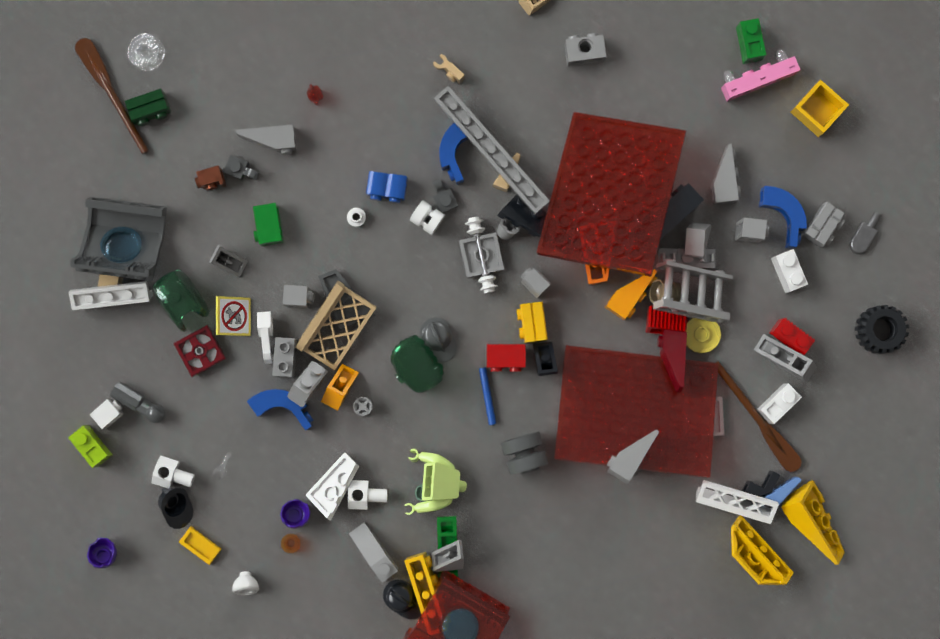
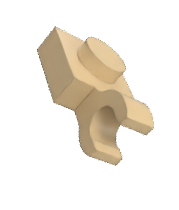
[433,54,465,84]

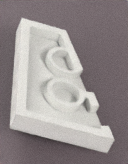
[306,453,359,521]

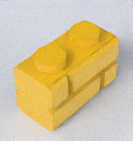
[516,302,548,343]

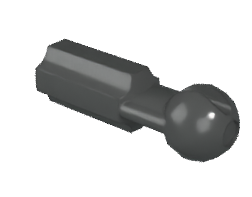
[110,382,165,423]

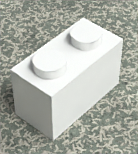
[771,249,808,293]

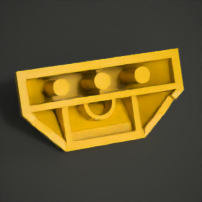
[731,515,794,585]

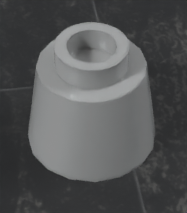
[497,217,520,240]

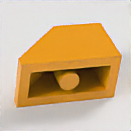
[321,364,359,411]

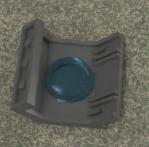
[70,197,167,281]

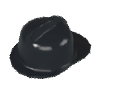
[158,487,193,529]
[383,580,422,619]

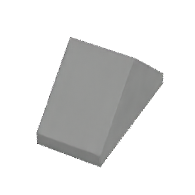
[685,222,712,259]
[209,245,248,278]
[431,540,464,572]

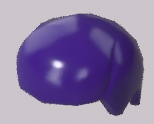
[280,499,310,529]
[87,537,117,568]

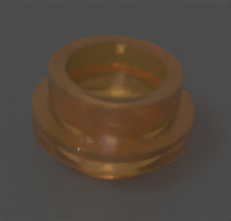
[281,534,301,553]

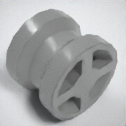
[353,397,373,416]

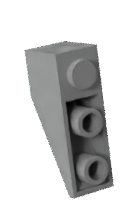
[710,144,741,205]

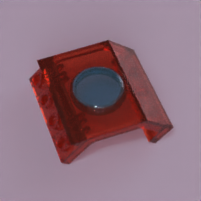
[404,571,511,639]

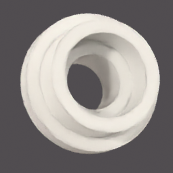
[347,208,366,227]

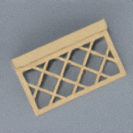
[295,281,377,370]

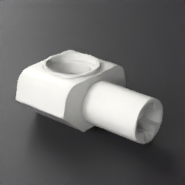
[151,455,195,489]
[348,480,388,510]

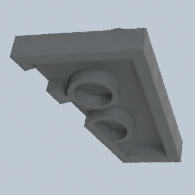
[318,269,376,330]

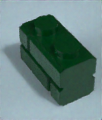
[125,88,171,126]

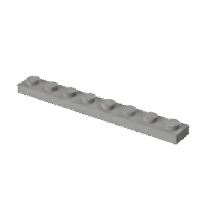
[434,86,550,214]

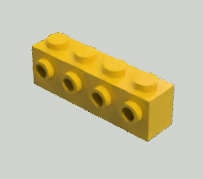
[404,552,451,636]

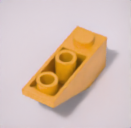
[604,269,657,320]

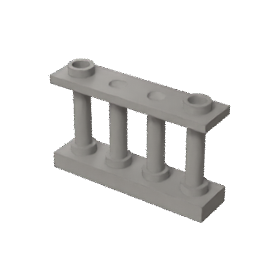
[653,259,733,323]

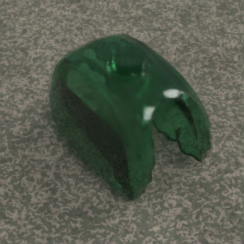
[152,270,209,332]
[390,335,444,393]

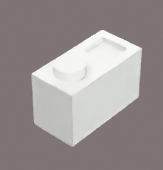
[756,383,802,424]

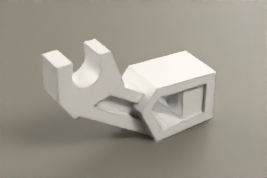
[257,311,273,364]

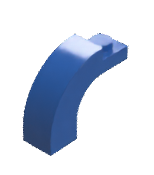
[439,123,469,185]
[759,186,807,249]
[247,389,314,430]

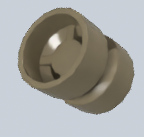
[649,279,682,303]

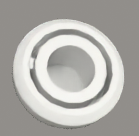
[232,571,259,595]

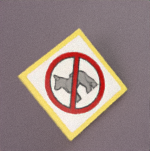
[216,296,251,336]

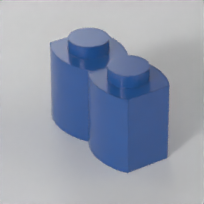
[366,171,408,203]

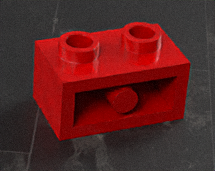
[486,344,526,372]

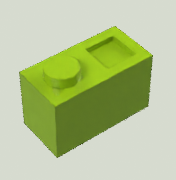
[68,425,113,468]

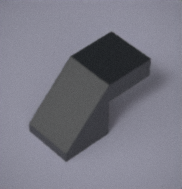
[738,471,780,500]

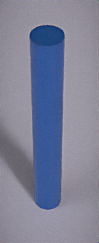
[479,367,496,425]

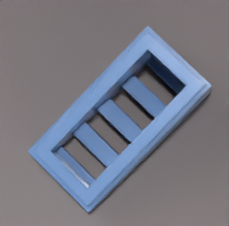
[762,476,801,507]

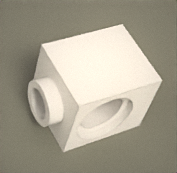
[89,399,124,429]

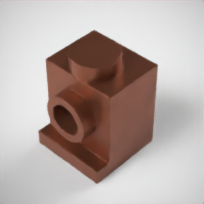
[195,165,227,191]

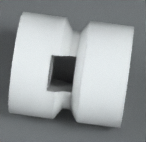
[410,200,445,235]

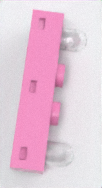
[721,49,800,102]

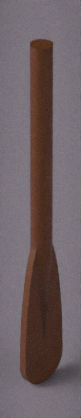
[75,38,149,154]
[712,361,801,472]

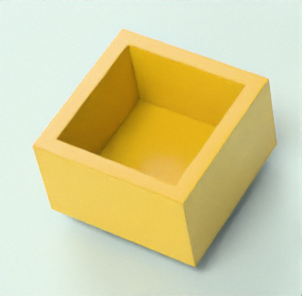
[790,79,849,137]

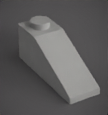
[236,125,297,155]
[754,334,817,383]
[607,430,659,484]
[349,522,399,583]

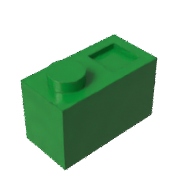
[736,18,766,64]
[253,203,284,246]

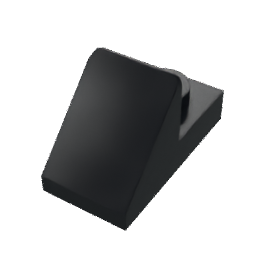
[533,342,558,376]

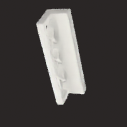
[69,281,153,310]
[696,480,779,524]

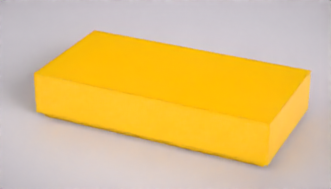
[179,526,222,565]

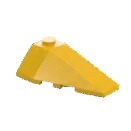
[781,480,845,565]

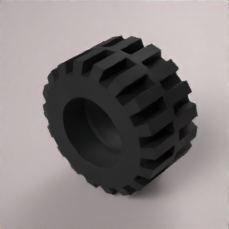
[855,305,909,354]

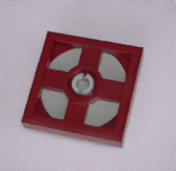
[173,325,226,377]

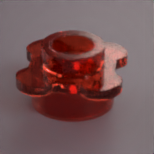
[307,84,323,105]

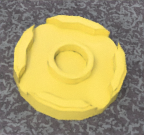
[686,318,721,353]

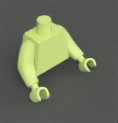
[404,449,467,515]

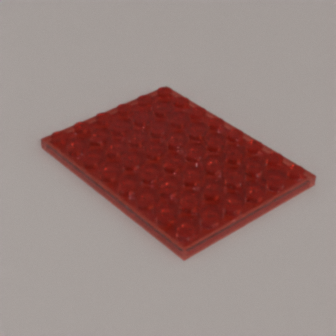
[536,112,686,277]
[554,345,718,478]

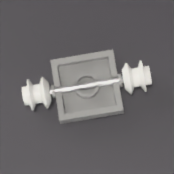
[459,217,504,294]

